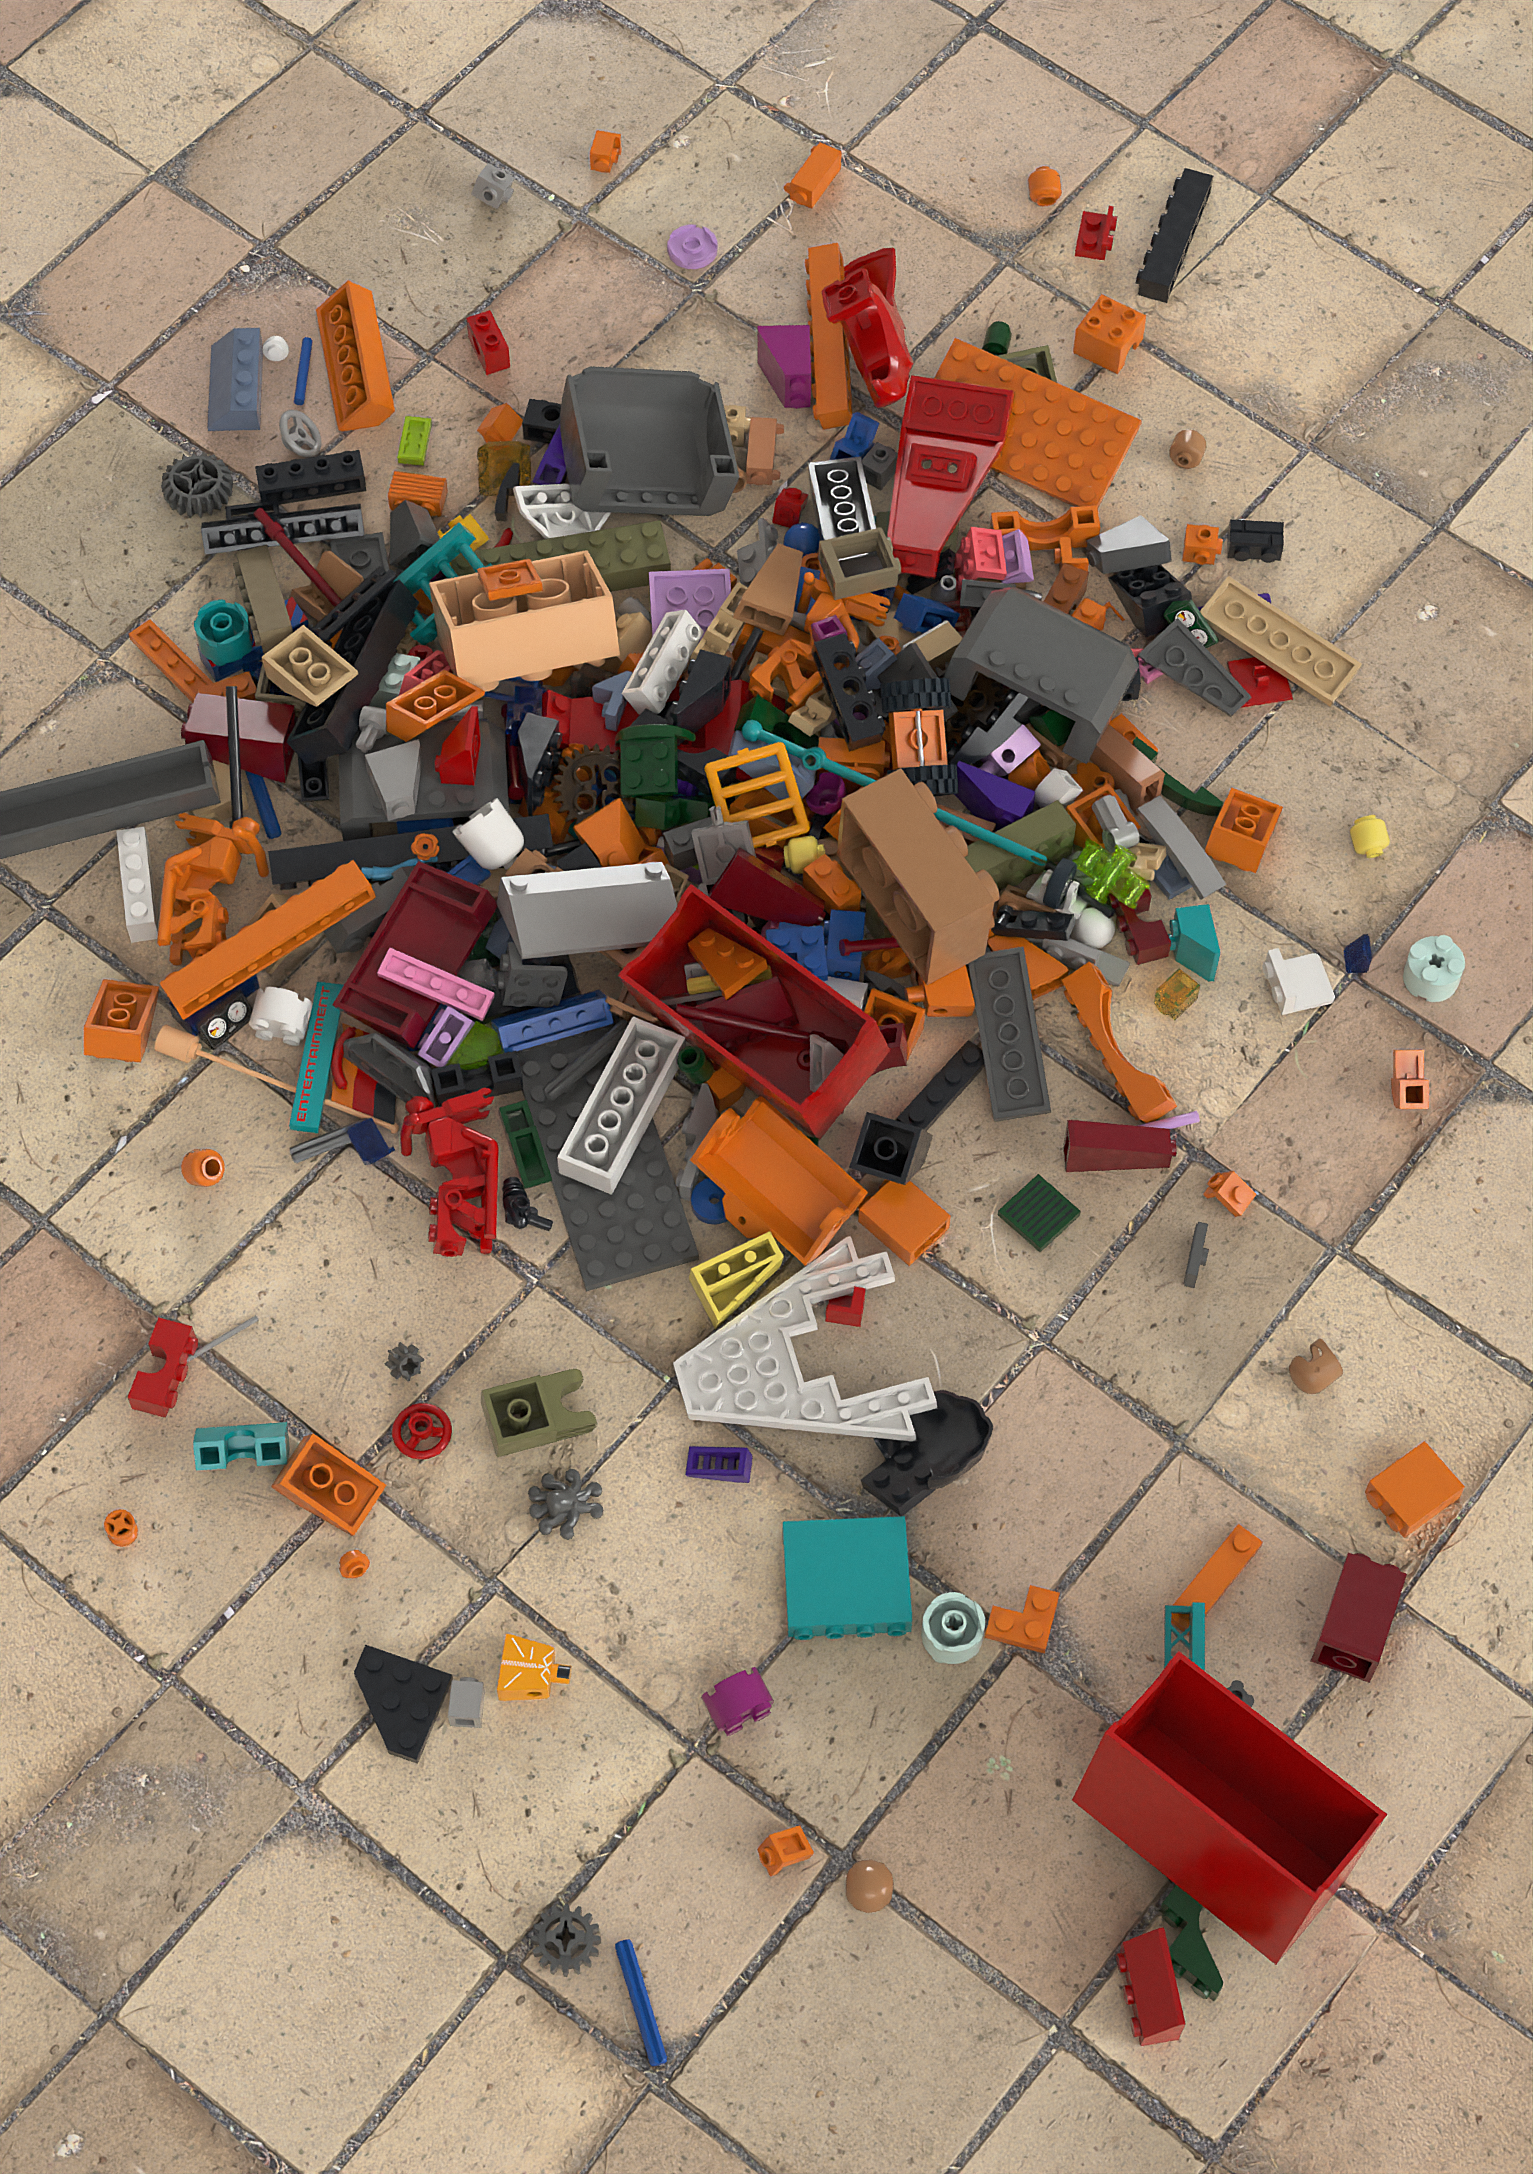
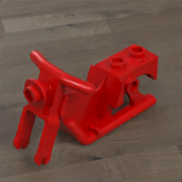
[400,1088,499,1257]

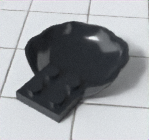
[861,1390,993,1516]

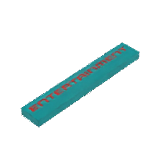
[289,981,344,1133]

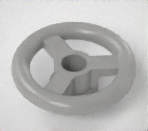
[279,410,321,458]

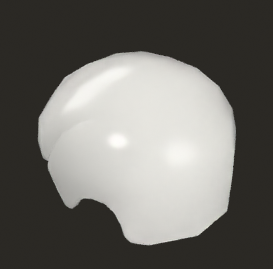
[1070,907,1115,949]

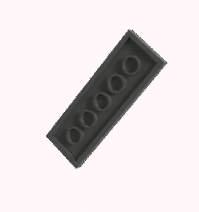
[968,946,1051,1122]

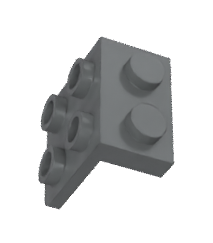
[496,942,567,1008]

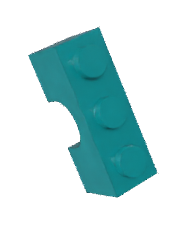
[193,1422,290,1471]

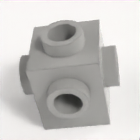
[471,163,514,209]

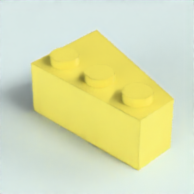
[689,1231,784,1330]

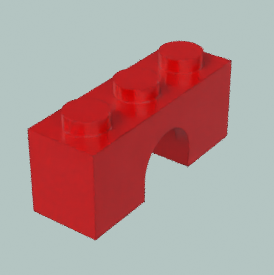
[128,1317,198,1418]

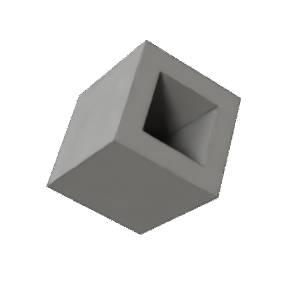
[448,1677,485,1728]

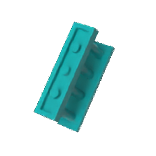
[393,522,493,645]

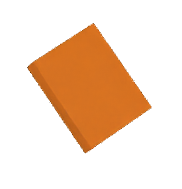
[864,988,926,1061]

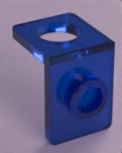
[346,1118,395,1165]

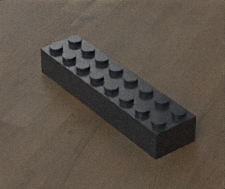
[287,579,419,765]

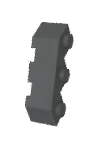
[323,866,415,953]

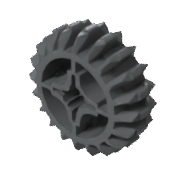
[161,451,233,518]

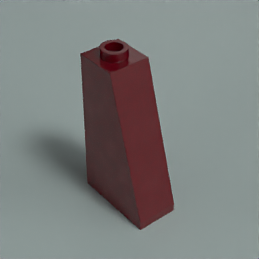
[708,847,826,927]
[1063,1120,1177,1172]

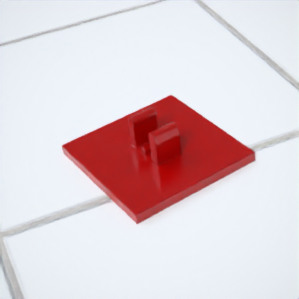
[1227,657,1293,708]

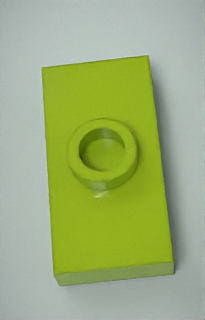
[397,416,432,466]

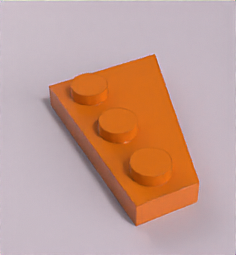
[687,928,768,1000]

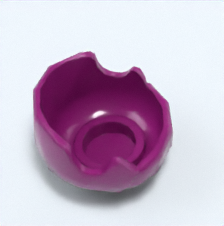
[806,772,848,816]

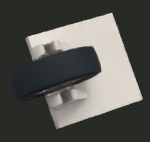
[1026,858,1096,919]

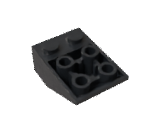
[1108,564,1192,637]
[670,649,732,746]
[518,713,562,816]

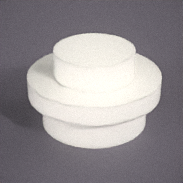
[263,336,289,361]

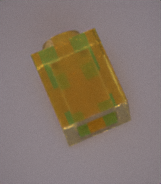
[1154,968,1200,1020]

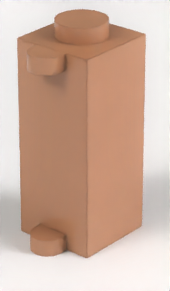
[746,417,784,485]

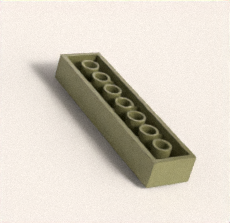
[451,520,671,592]
[865,800,1076,939]

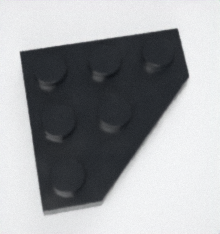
[354,1645,453,1764]

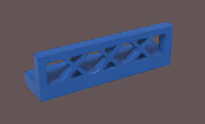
[491,989,614,1053]

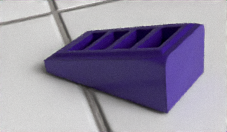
[685,1446,753,1483]

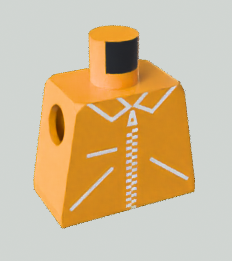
[497,1634,572,1701]

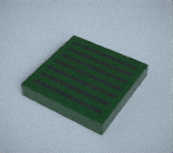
[998,1174,1081,1252]

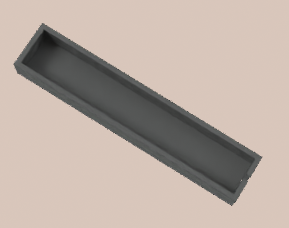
[0,740,221,859]

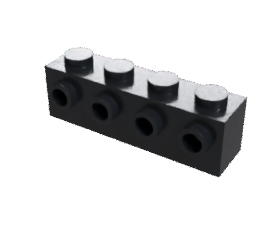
[255,450,367,505]

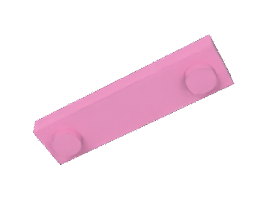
[377,948,495,1021]

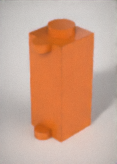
[784,142,842,209]

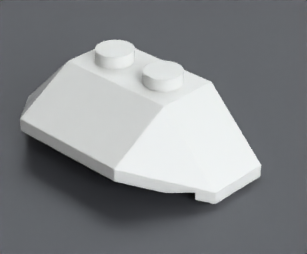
[513,484,611,539]

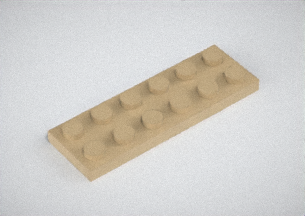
[1200,576,1362,707]

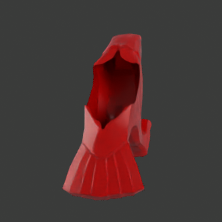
[821,247,913,408]

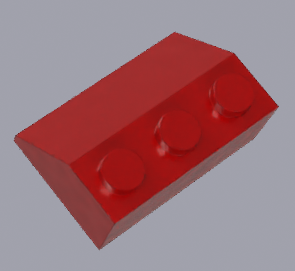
[1116,1927,1186,2046]

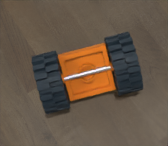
[880,678,959,796]

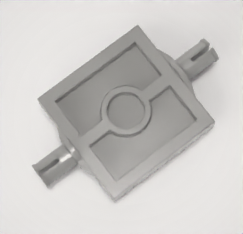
[691,806,756,885]

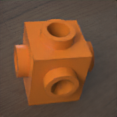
[1182,524,1223,565]

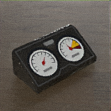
[196,989,253,1050]

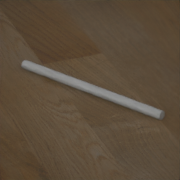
[187,1315,259,1363]

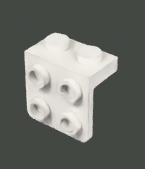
[1262,948,1335,1015]

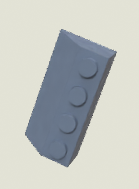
[207,328,263,431]

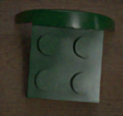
[615,724,696,798]

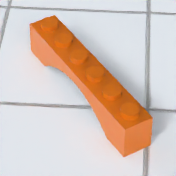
[1062,961,1177,1123]

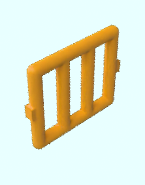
[704,742,810,848]

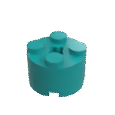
[194,599,253,666]

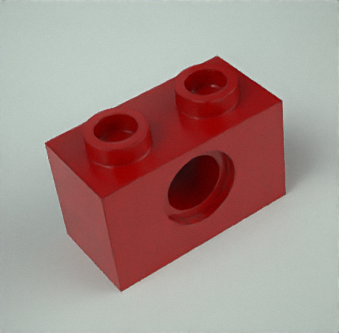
[466,310,510,375]

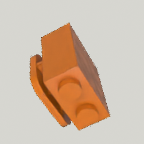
[817,737,890,795]

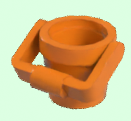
[1008,749,1051,791]

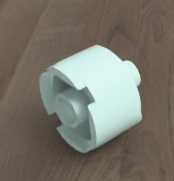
[1403,935,1465,1002]
[921,1592,985,1664]

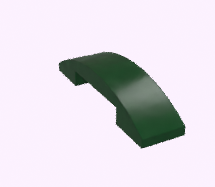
[1132,737,1224,817]

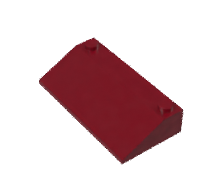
[332,861,498,1049]

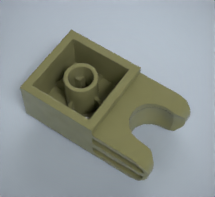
[481,1369,597,1457]

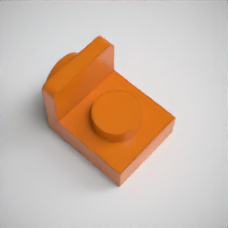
[757,1825,814,1876]

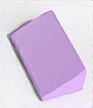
[1001,529,1034,584]

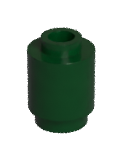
[982,321,1012,356]
[678,1046,714,1084]

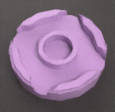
[667,224,718,269]

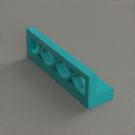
[1164,1602,1205,1671]

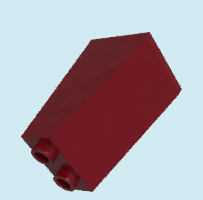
[181,693,296,783]
[1311,1552,1407,1683]

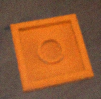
[477,559,543,601]

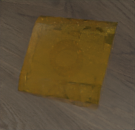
[477,441,531,496]

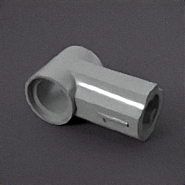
[1091,795,1139,853]

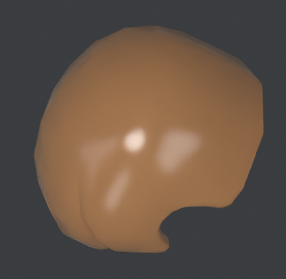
[846,1859,894,1913]

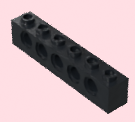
[201,504,364,555]

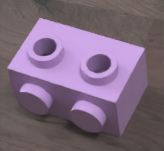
[417,1006,476,1068]

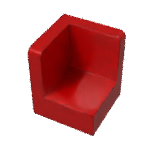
[825,1286,866,1327]

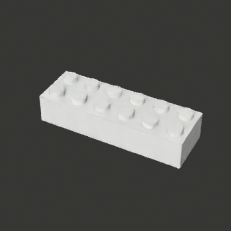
[557,1016,686,1195]

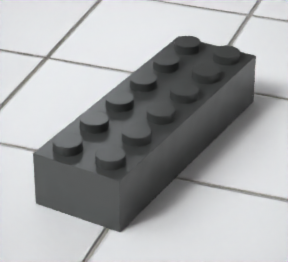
[808,457,883,578]

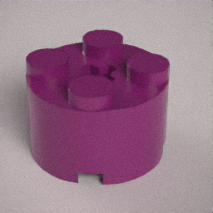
[701,1667,774,1736]

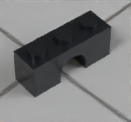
[431,1051,523,1107]

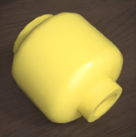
[1350,815,1390,858]
[784,836,825,874]

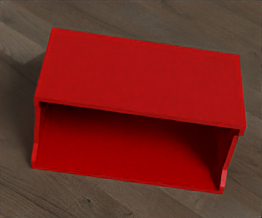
[618,884,890,1141]
[1072,1651,1387,1965]

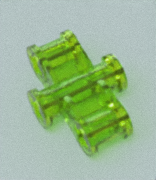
[1072,839,1151,909]

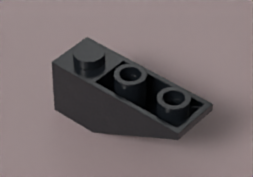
[297,754,330,803]

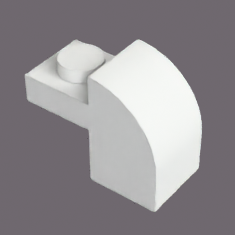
[1034,768,1083,809]

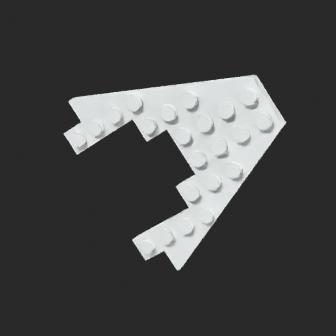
[673,1236,937,1441]

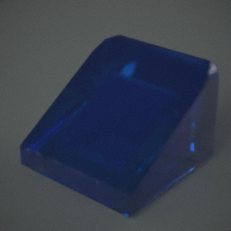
[1344,934,1372,973]

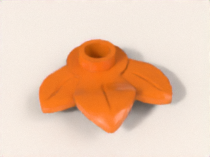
[1070,762,1115,802]

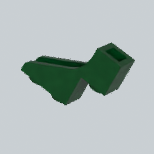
[635,794,735,830]
[1159,1885,1223,2001]

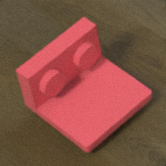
[954,527,1007,601]

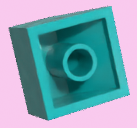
[1168,904,1221,982]

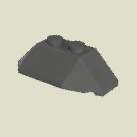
[343,1033,435,1108]

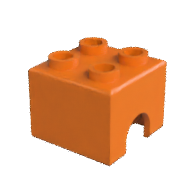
[1073,294,1146,374]

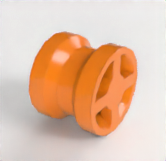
[104,1509,138,1547]

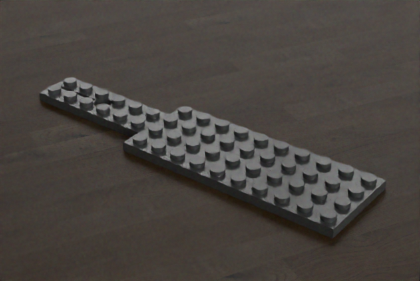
[494,907,699,1291]

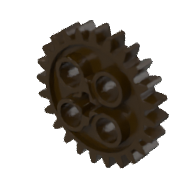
[935,662,1004,747]
[551,744,637,826]

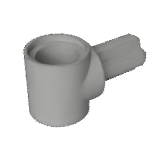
[356,706,390,753]

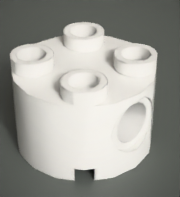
[249,987,313,1046]

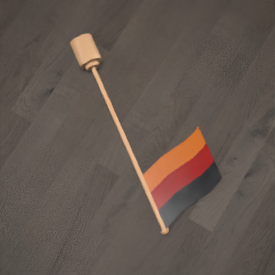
[155,1023,399,1134]

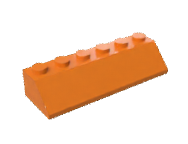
[316,280,395,432]

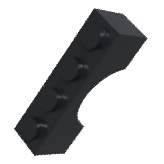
[629,708,737,797]

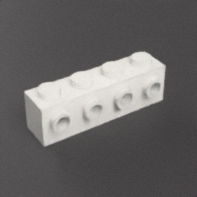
[621,610,704,715]

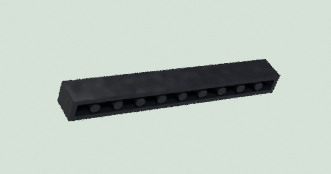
[268,814,554,890]

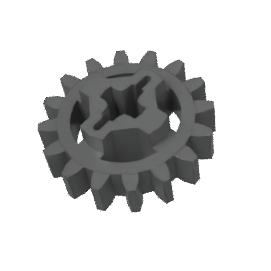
[531,1904,601,1977]

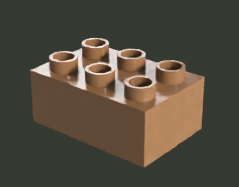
[837,768,999,985]

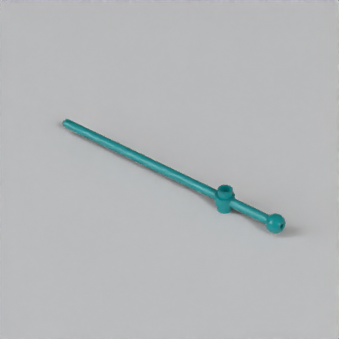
[742,720,1047,866]

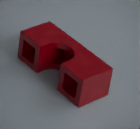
[1106,878,1171,965]

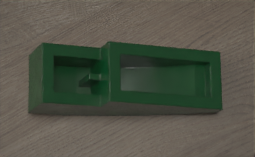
[498,1100,553,1189]

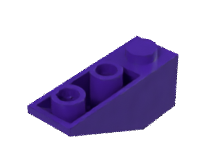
[532,424,568,485]

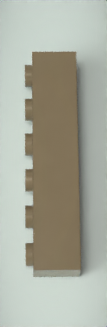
[233,545,293,655]

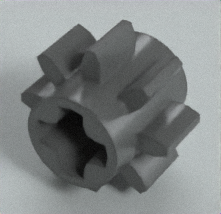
[384,1342,424,1381]

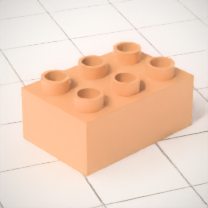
[429,550,620,692]

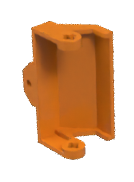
[690,1096,868,1266]

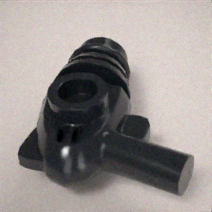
[502,1177,553,1231]

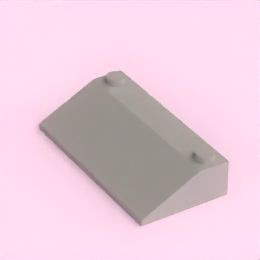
[497,862,677,959]

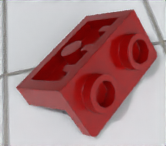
[1075,205,1118,261]

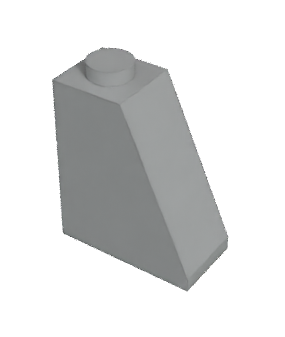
[365,740,422,821]

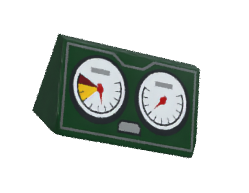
[1163,600,1219,648]

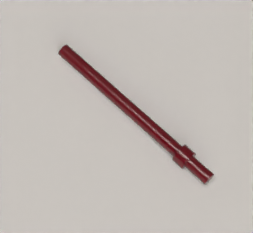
[254,508,342,608]
[675,1004,846,1052]

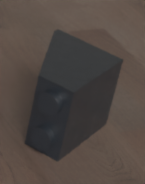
[849,1112,933,1185]

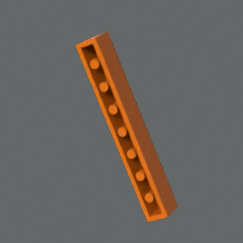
[805,243,853,430]
[159,860,376,1020]

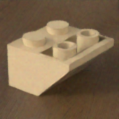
[599,612,652,676]

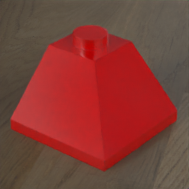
[435,706,481,786]

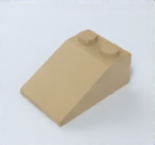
[262,625,358,707]

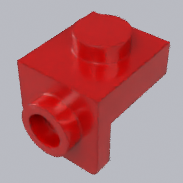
[772,488,809,528]

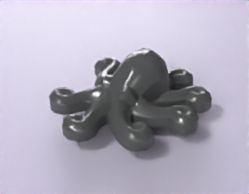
[528,1469,604,1540]

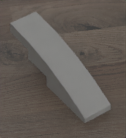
[1136,796,1227,900]

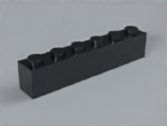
[1135,168,1214,303]

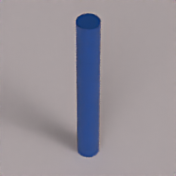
[294,337,313,405]

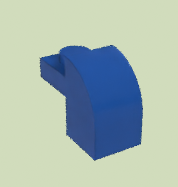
[830,412,879,460]

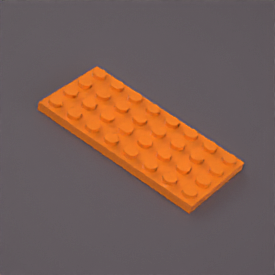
[934,338,1142,509]

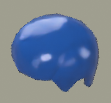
[783,522,820,558]

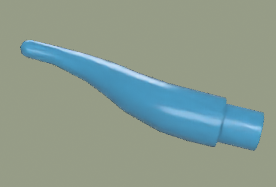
[361,857,438,881]

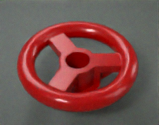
[392,1403,452,1460]

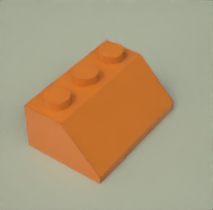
[386,670,485,742]

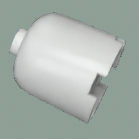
[452,798,524,870]

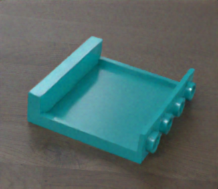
[782,1516,912,1640]

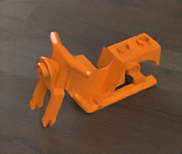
[748,569,890,716]
[157,813,269,966]

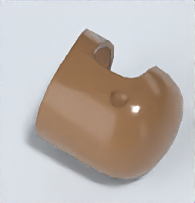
[1289,1338,1343,1394]

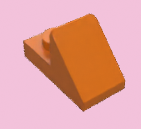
[862,936,911,979]

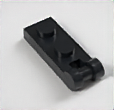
[991,905,1075,941]

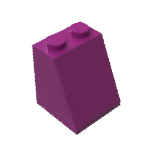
[757,325,811,409]

